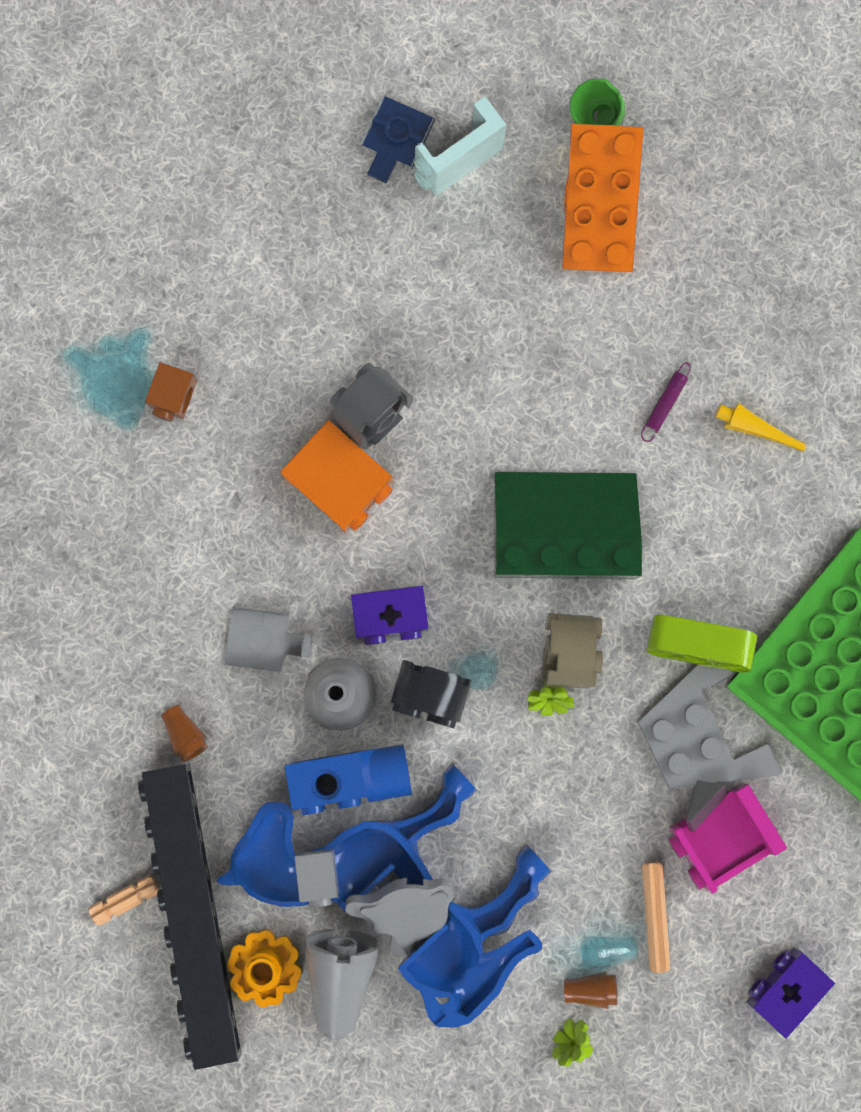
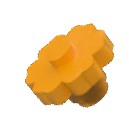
[227,929,303,1008]

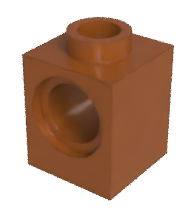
[145,362,198,422]

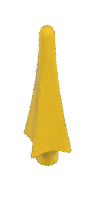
[714,403,806,451]

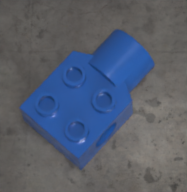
[285,744,412,815]

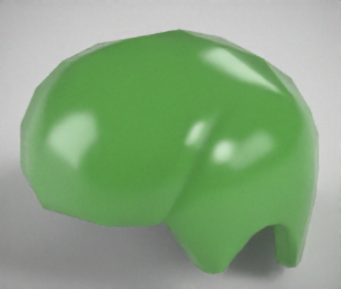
[570,79,625,126]

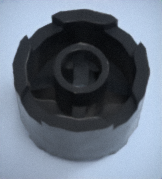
[391,660,472,729]

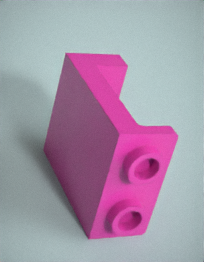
[668,783,787,894]

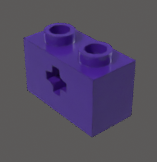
[351,586,429,645]
[746,947,836,1039]

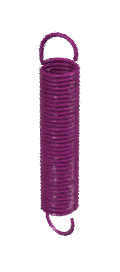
[641,362,691,442]

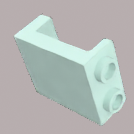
[414,97,507,196]

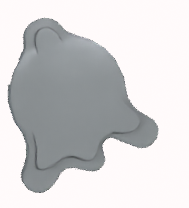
[345,878,454,956]

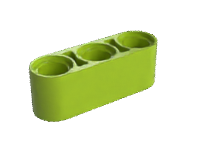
[646,615,758,673]

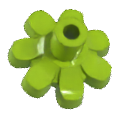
[527,679,575,716]
[552,1018,593,1067]

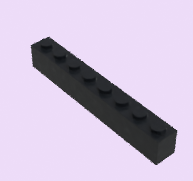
[138,763,242,1070]

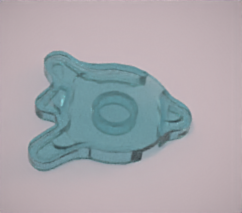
[63,328,153,430]

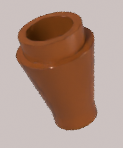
[161,705,208,762]
[564,971,618,1009]

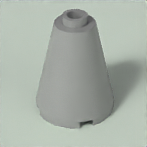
[304,658,376,731]
[305,929,379,1039]

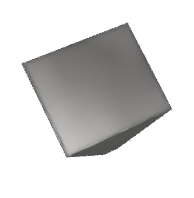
[686,780,727,832]

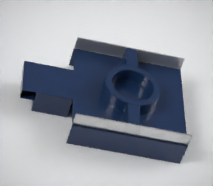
[361,93,435,183]

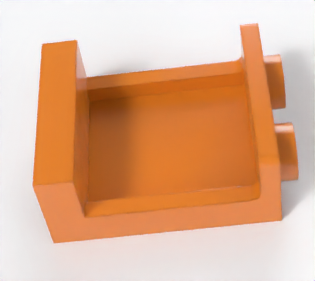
[280,419,393,534]

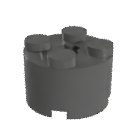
[330,363,413,449]

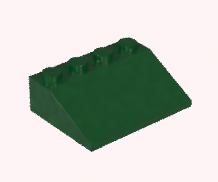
[494,472,642,579]

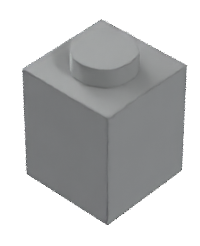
[295,849,339,907]

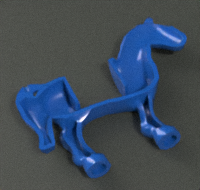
[216,763,552,1028]

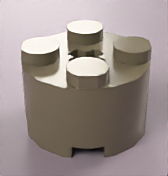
[542,613,603,689]

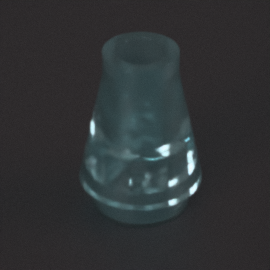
[581,936,638,973]

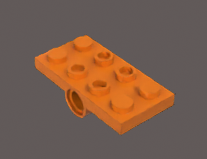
[562,124,644,272]

